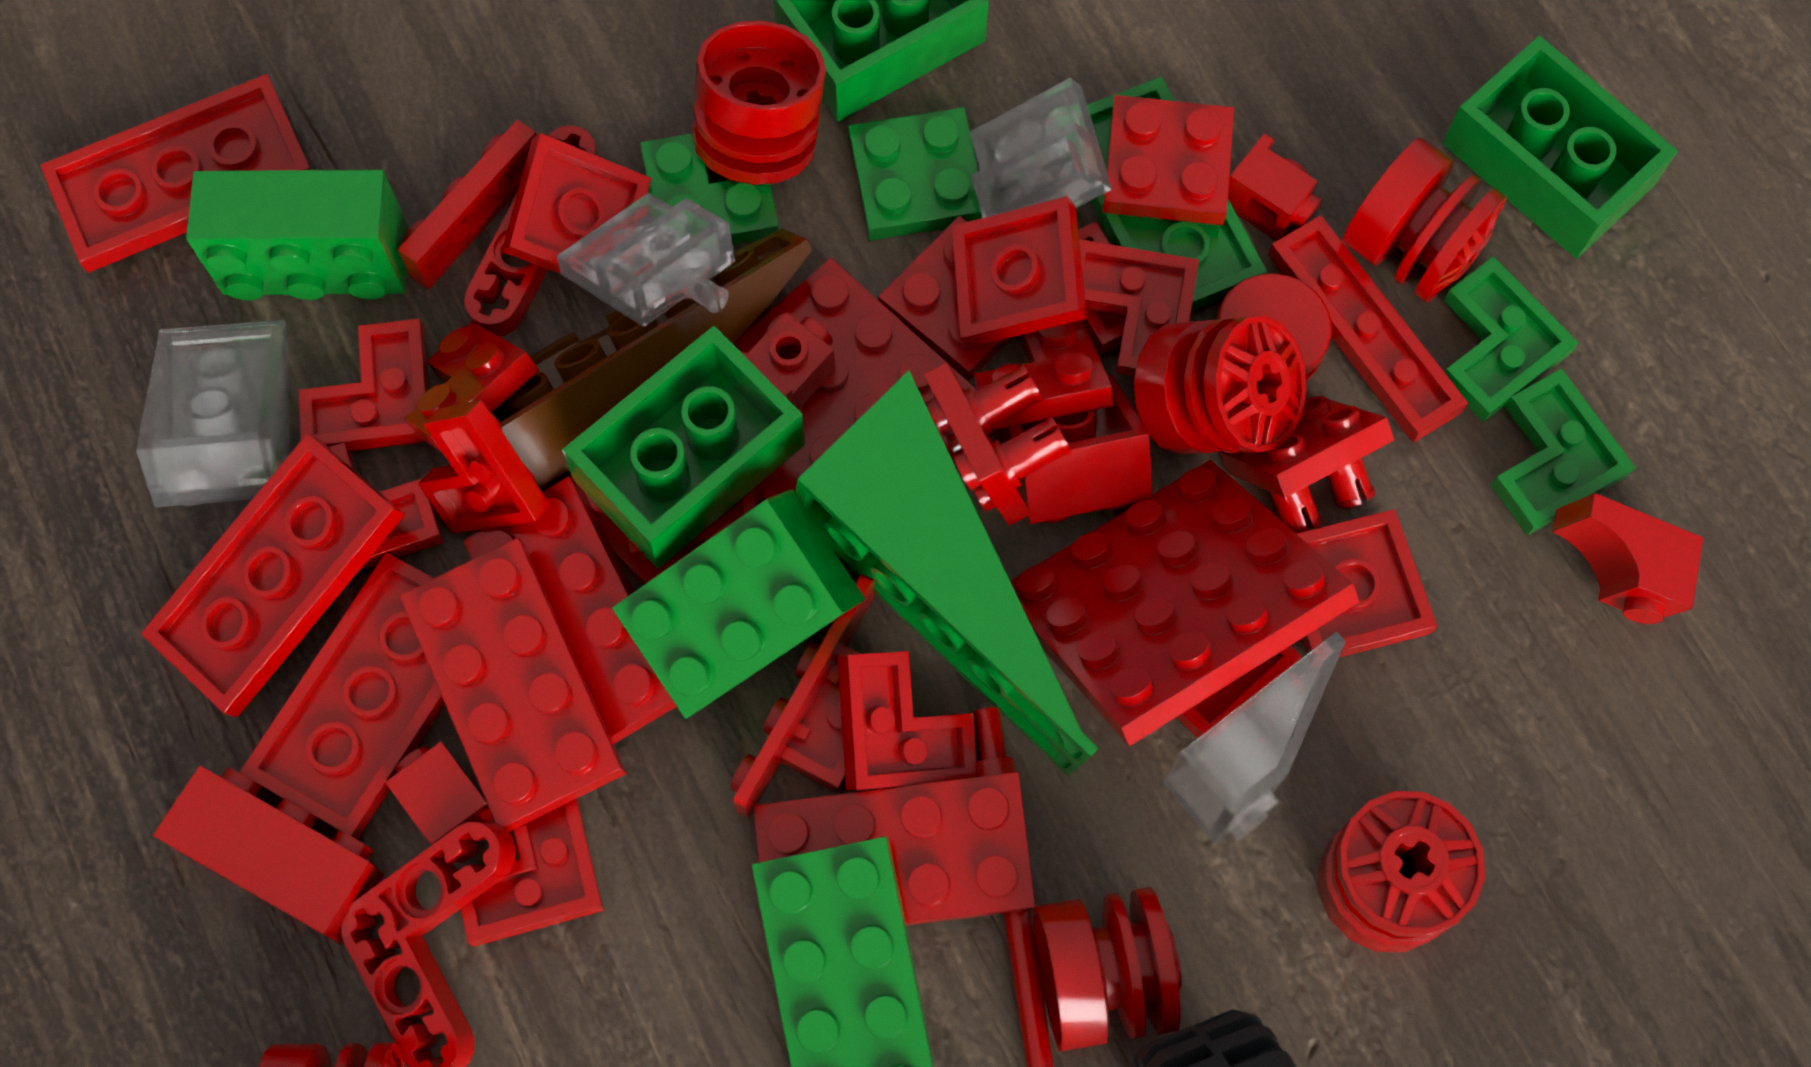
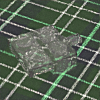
[970,78,1112,218]
[557,193,735,327]

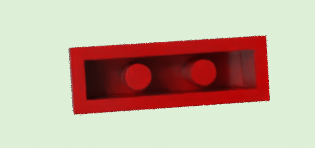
[152,765,385,945]

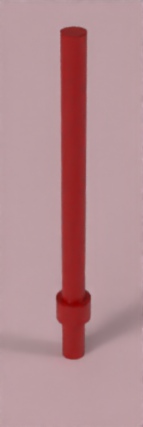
[974,707,1054,1067]

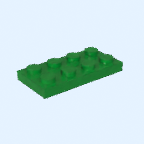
[1053,76,1267,311]
[751,836,935,1067]

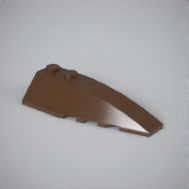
[492,228,812,492]

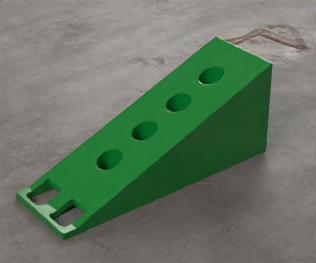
[795,370,1099,776]

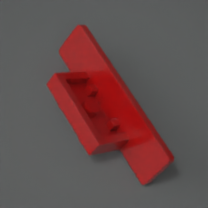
[730,574,874,819]

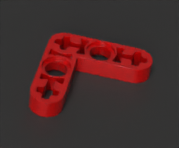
[341,822,516,1067]

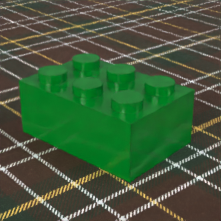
[774,0,989,122]
[1442,35,1678,259]
[186,170,409,300]
[562,326,805,569]
[612,489,866,719]

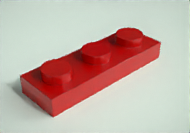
[397,119,537,290]

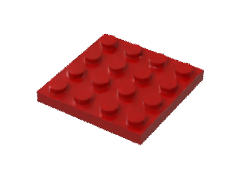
[1010,459,1359,747]

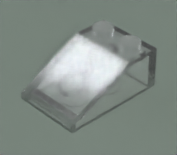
[136,320,289,507]
[1164,632,1346,845]

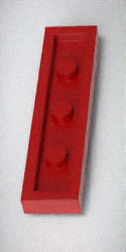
[1268,215,1468,443]

